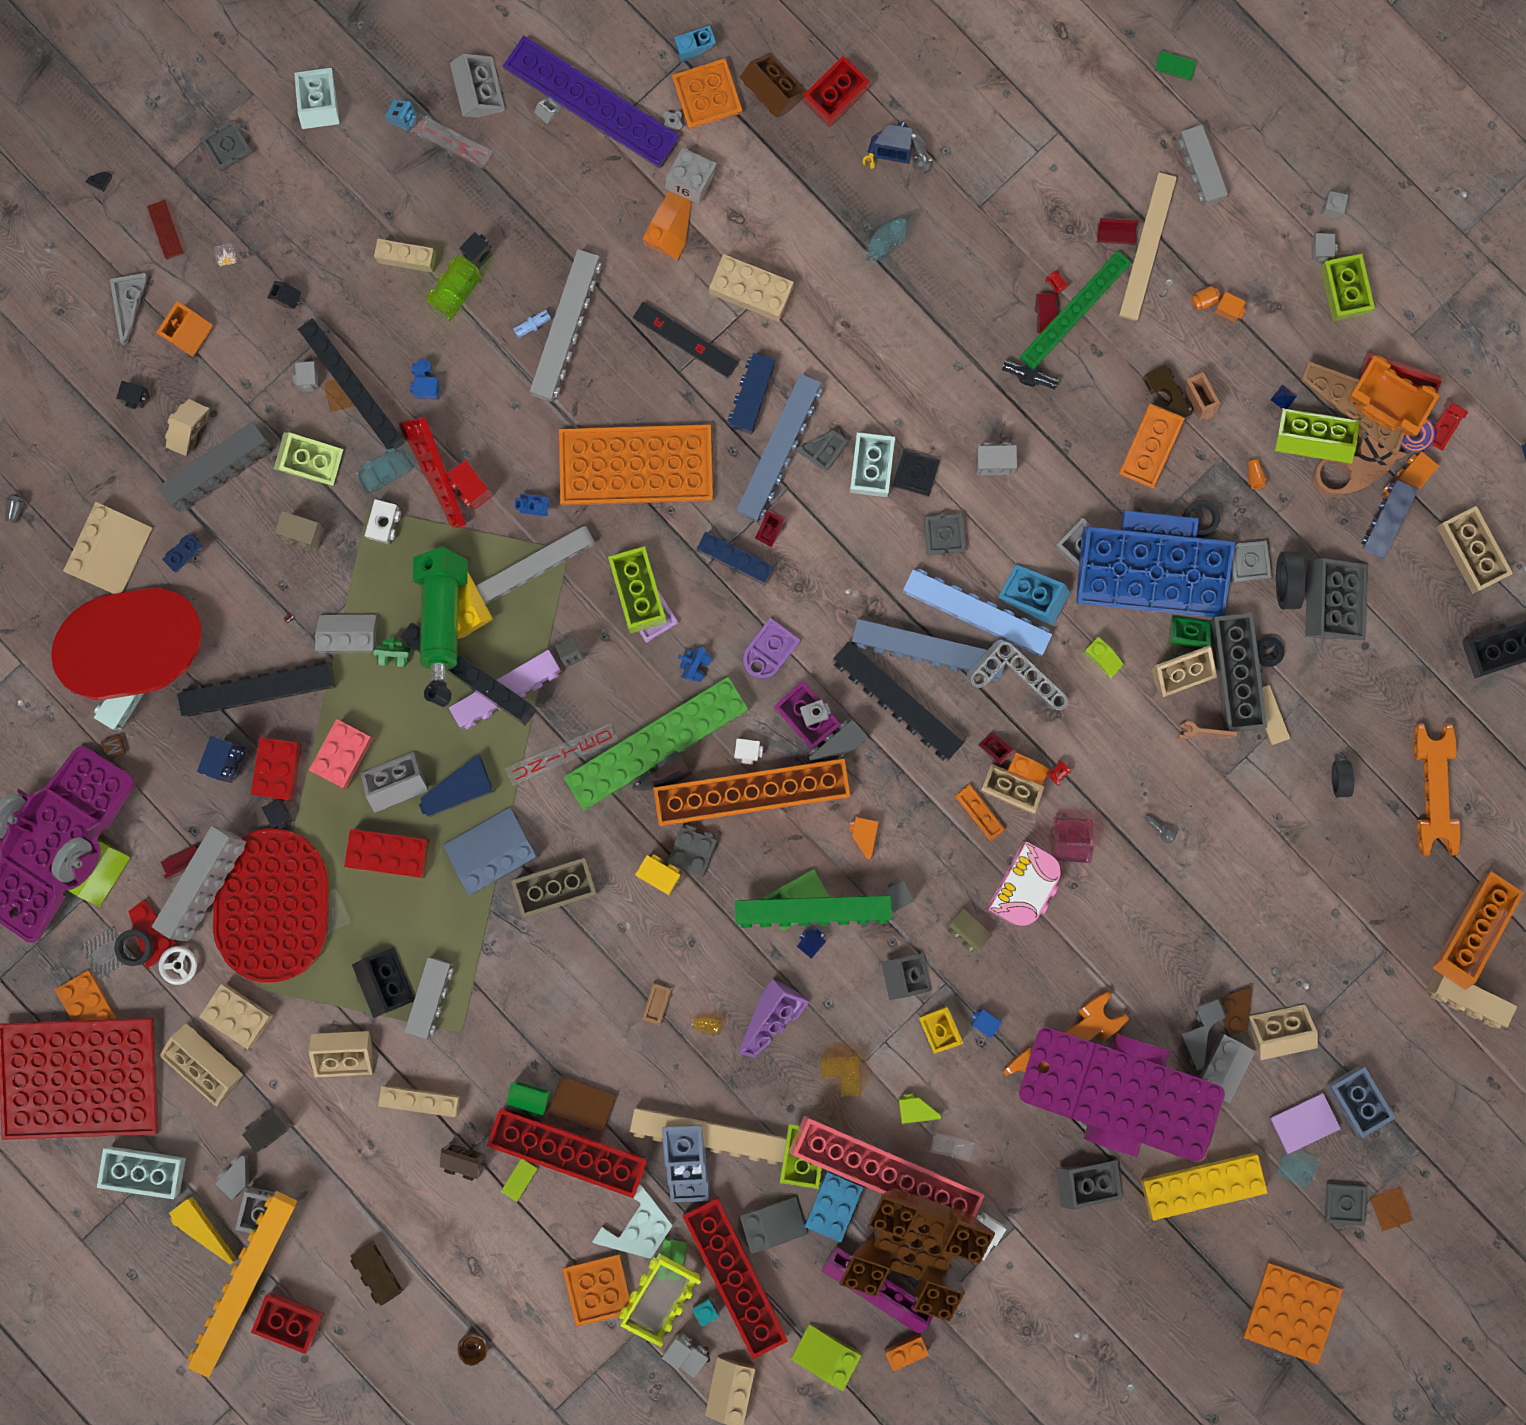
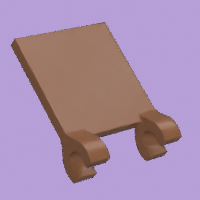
[1178,721,1237,739]

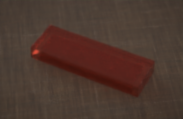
[147,200,184,260]

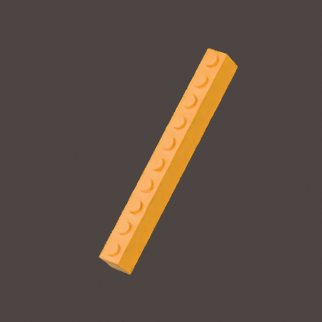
[187,1191,297,1378]

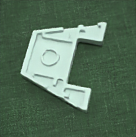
[592,1184,673,1259]

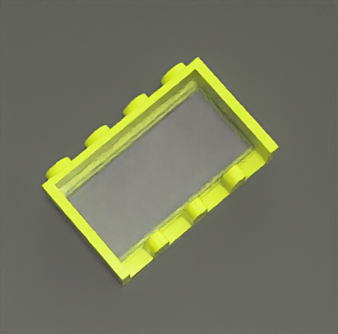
[619,1253,701,1347]

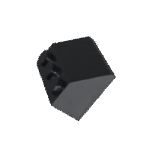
[352,947,415,1018]

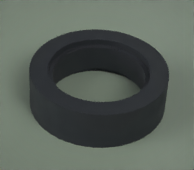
[1276,551,1305,610]

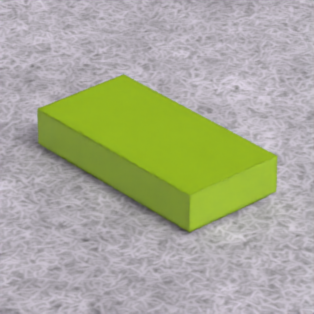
[501,1159,538,1202]

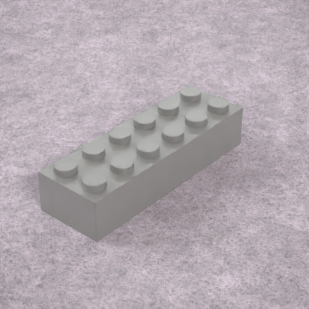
[152,826,246,942]

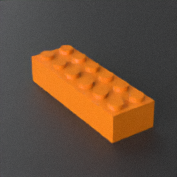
[1432,871,1524,990]

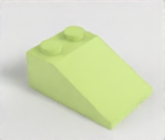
[274,432,343,486]

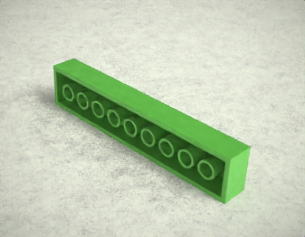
[563,677,748,811]

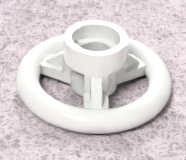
[159,946,197,985]

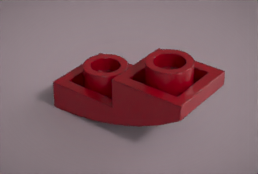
[1035,293,1057,333]

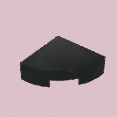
[85,172,112,192]

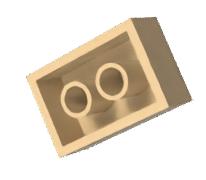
[199,984,274,1049]

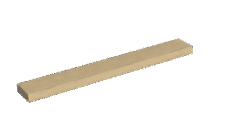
[1119,172,1177,322]

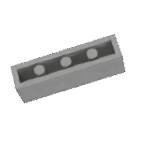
[1177,124,1228,207]
[405,957,454,1039]

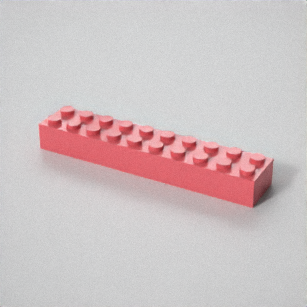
[789,1116,985,1218]

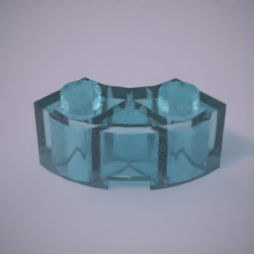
[866,219,906,261]
[356,448,414,493]

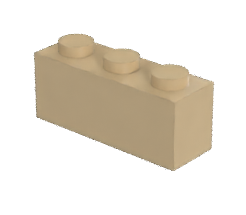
[374,239,437,273]

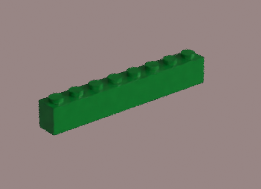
[734,895,893,928]

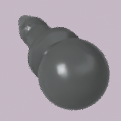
[1145,815,1176,843]

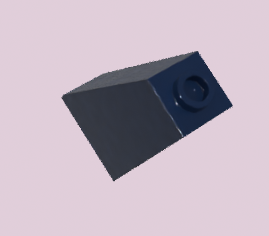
[419,756,494,817]

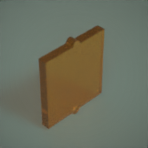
[324,374,356,412]
[1370,1187,1413,1231]

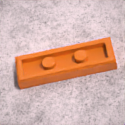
[955,784,1006,841]

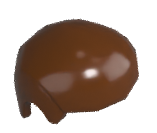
[457,1333,487,1366]

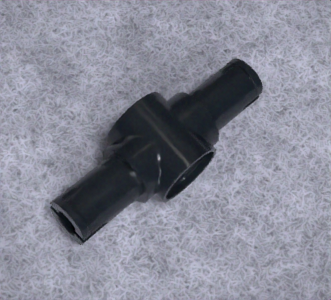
[1002,360,1059,390]

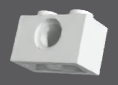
[365,500,401,544]

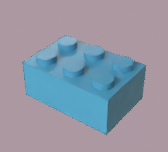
[804,1170,863,1242]

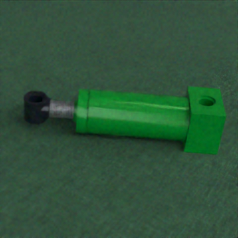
[413,546,468,707]

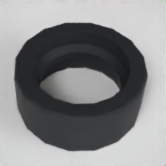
[1182,500,1220,537]
[1332,760,1354,798]
[114,929,154,966]

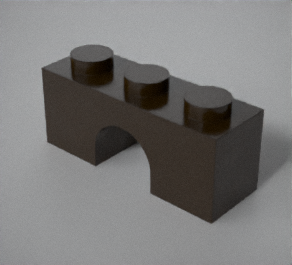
[1142,365,1192,421]

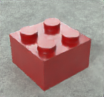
[447,460,493,510]

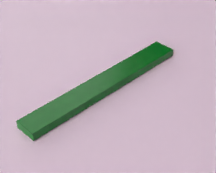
[1019,250,1132,370]

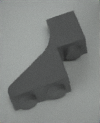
[1181,997,1227,1071]

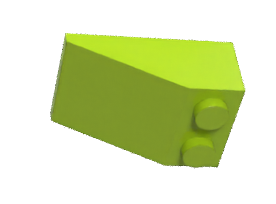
[791,1324,861,1391]

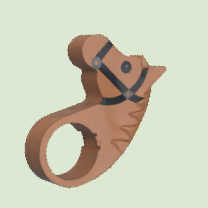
[1312,427,1407,497]

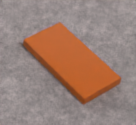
[1118,403,1185,489]

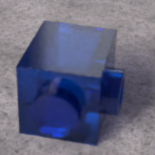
[797,929,826,959]

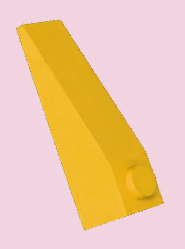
[169,1197,237,1265]

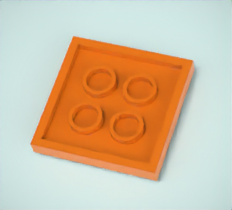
[672,58,743,130]
[562,1254,633,1327]

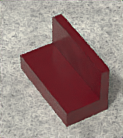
[1097,218,1138,245]
[161,845,198,879]

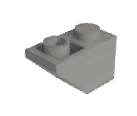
[215,1153,250,1200]

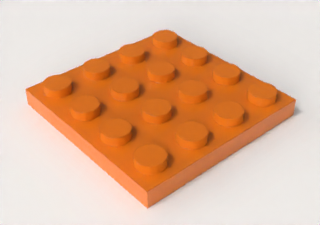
[1242,1262,1343,1365]

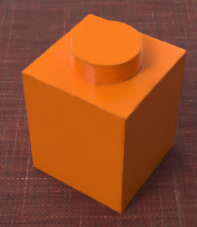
[1214,292,1246,322]

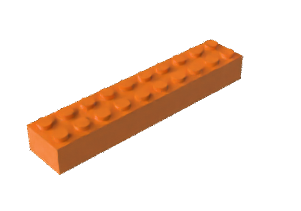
[653,759,850,827]

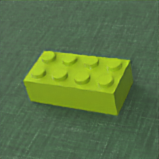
[1275,409,1360,464]
[608,546,667,634]

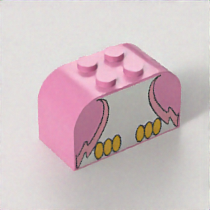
[986,842,1060,926]

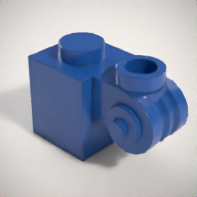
[410,359,440,400]

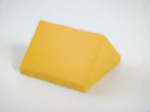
[919,1006,963,1054]

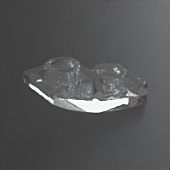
[930,1133,975,1162]

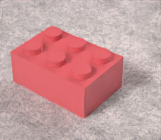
[309,719,374,789]

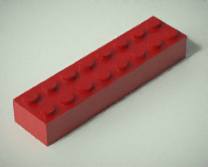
[486,1107,648,1198]
[682,1196,788,1360]

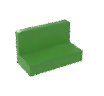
[656,1238,687,1281]

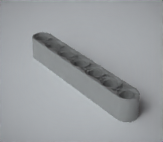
[476,526,595,605]

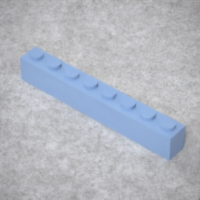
[902,569,1052,657]

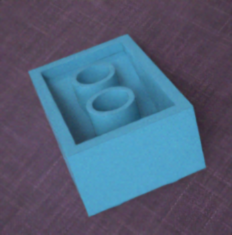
[998,564,1071,625]

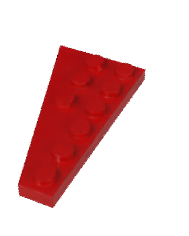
[398,417,466,528]

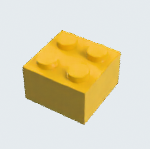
[635,854,682,895]

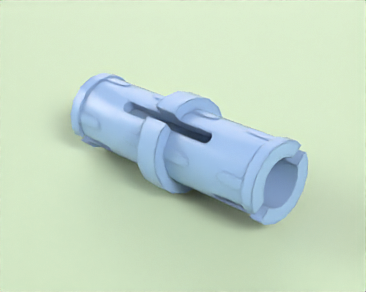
[513,309,552,339]

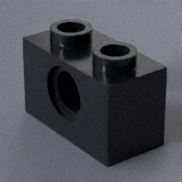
[459,232,493,271]

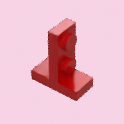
[1432,400,1468,451]

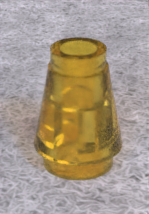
[692,1017,722,1036]

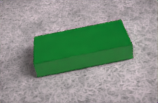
[1154,51,1197,81]

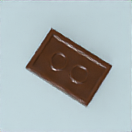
[548,1076,616,1133]

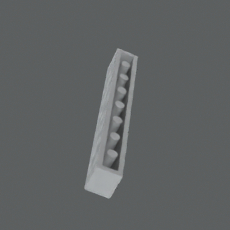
[530,249,602,402]

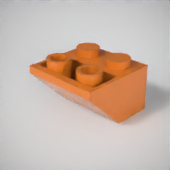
[156,301,214,357]

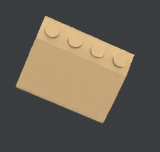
[63,502,153,594]

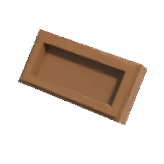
[642,983,672,1026]

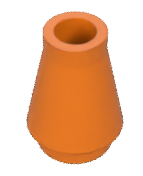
[1247,460,1267,490]

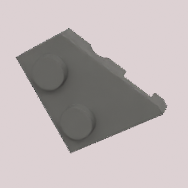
[796,430,848,473]

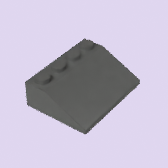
[1305,558,1367,641]

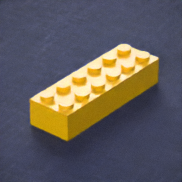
[1140,1153,1268,1221]

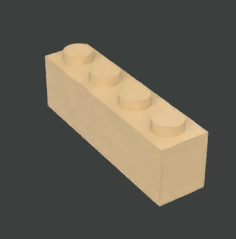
[378,1085,461,1117]

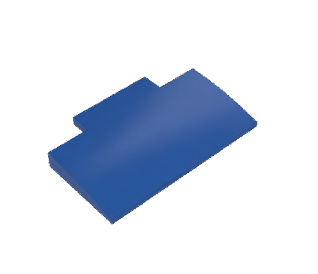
[1076,510,1235,617]

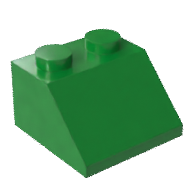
[506,1080,552,1117]

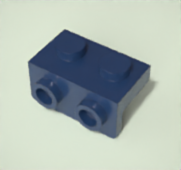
[162,533,203,573]

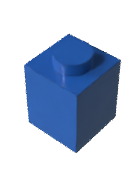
[970,1009,1002,1039]

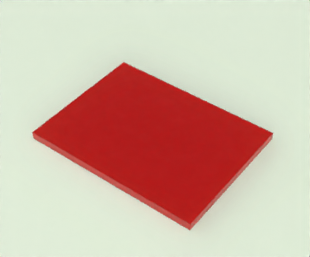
[0,1018,158,1140]

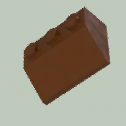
[739,53,806,118]

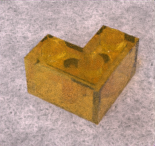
[820,1055,861,1097]

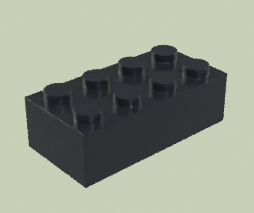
[1462,621,1526,679]

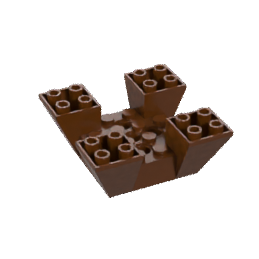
[839,1188,995,1322]

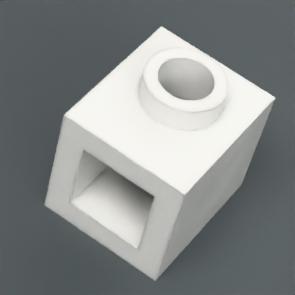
[734,739,763,765]

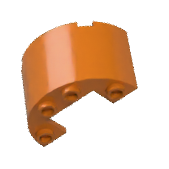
[1349,355,1440,436]

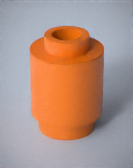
[1191,286,1221,311]

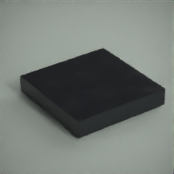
[892,449,940,497]

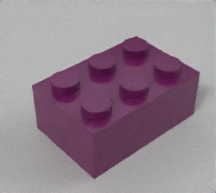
[774,681,841,750]

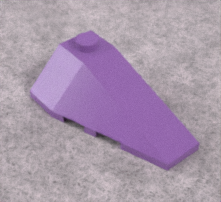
[739,979,810,1058]

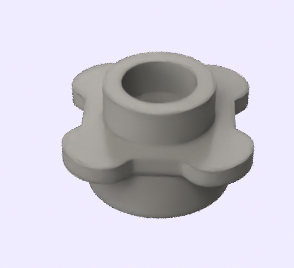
[663,111,682,130]

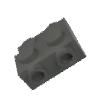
[667,825,717,877]

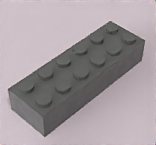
[157,422,274,512]
[1210,613,1267,732]

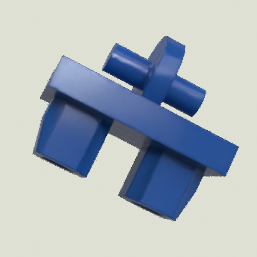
[515,494,549,516]
[678,646,712,682]

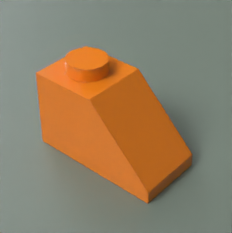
[1007,753,1049,785]
[849,817,878,860]

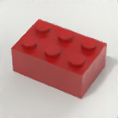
[803,56,870,128]
[250,738,302,801]
[251,1292,324,1354]

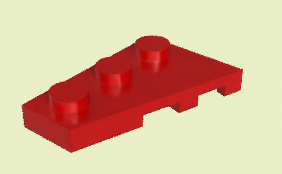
[128,900,180,969]

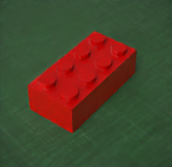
[344,829,430,878]

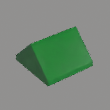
[1167,615,1211,650]

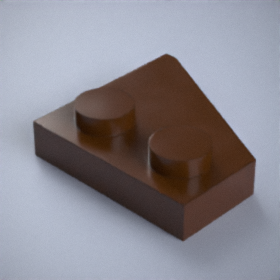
[1220,987,1252,1036]

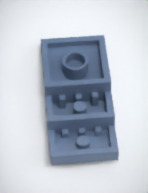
[662,1125,710,1203]

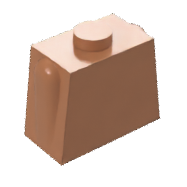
[1186,372,1220,421]

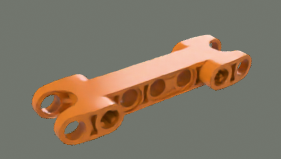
[1413,723,1460,856]
[1002,991,1129,1076]

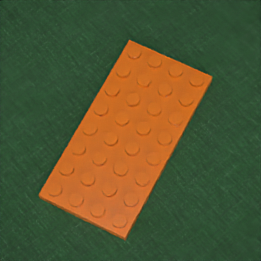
[559,425,713,506]

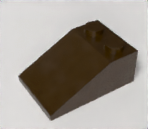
[440,1143,486,1181]

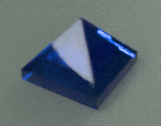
[1270,385,1297,410]

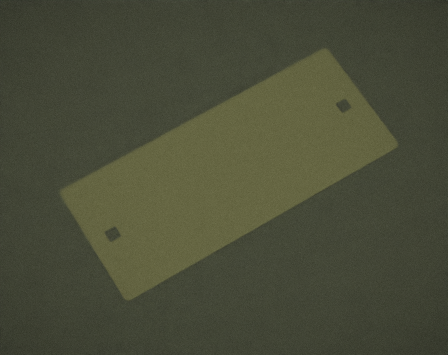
[259,509,567,1032]

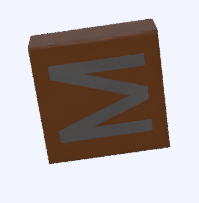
[101,735,126,759]

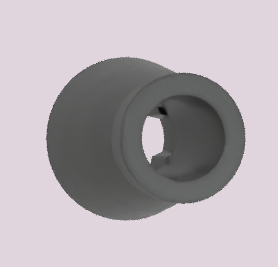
[5,494,25,523]

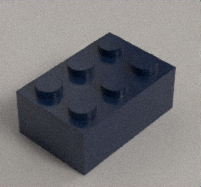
[197,736,246,783]

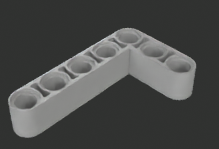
[966,640,1068,710]

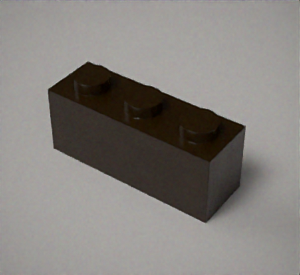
[350,1241,404,1306]

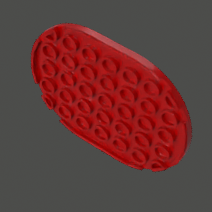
[51,588,202,700]
[213,828,329,983]

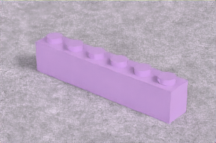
[449,650,562,730]

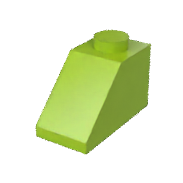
[1083,637,1124,679]
[898,1094,941,1124]

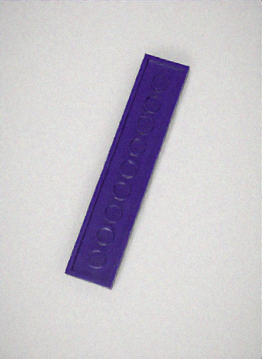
[503,35,680,169]

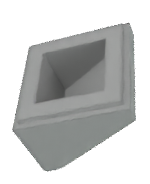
[534,97,563,124]

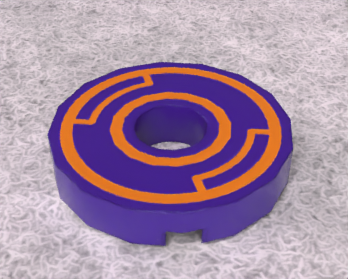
[1401,418,1436,453]

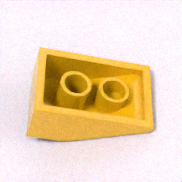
[457,573,493,639]

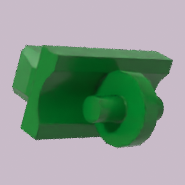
[373,635,411,667]

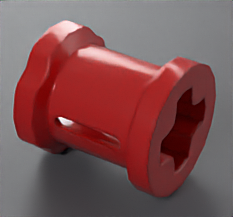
[1045,270,1069,295]
[1046,760,1072,786]

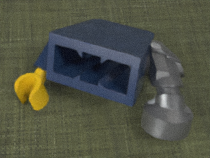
[863,122,932,172]

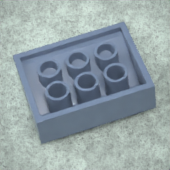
[443,807,538,895]

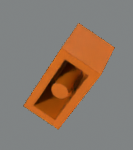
[884,1334,929,1372]

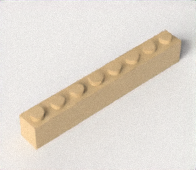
[630,1107,787,1165]

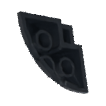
[632,751,692,791]

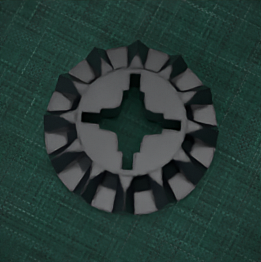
[1257,636,1284,667]

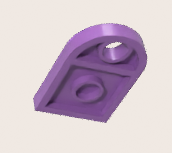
[743,618,801,679]

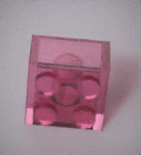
[1051,817,1094,863]

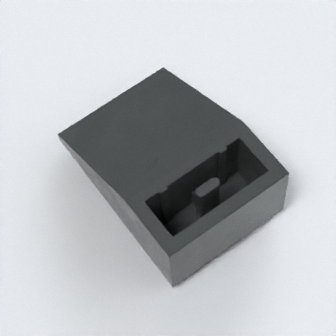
[808,720,868,762]

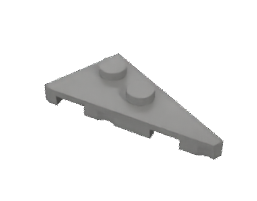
[110,273,148,345]

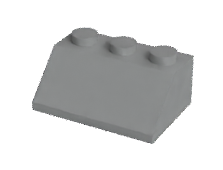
[450,54,505,118]
[315,615,377,653]
[360,751,428,813]
[1198,1034,1256,1104]

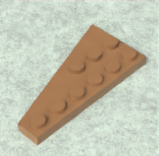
[1301,361,1404,456]

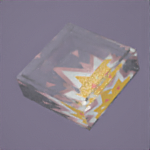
[214,243,237,267]

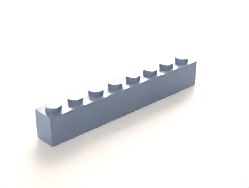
[737,373,823,523]
[852,619,1005,681]

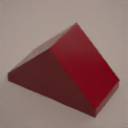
[755,509,786,547]
[978,732,1015,766]

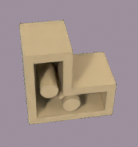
[165,399,209,456]

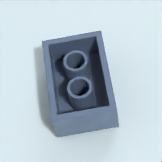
[1326,1065,1395,1138]

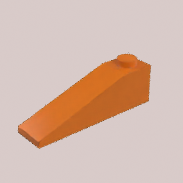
[643,191,691,261]

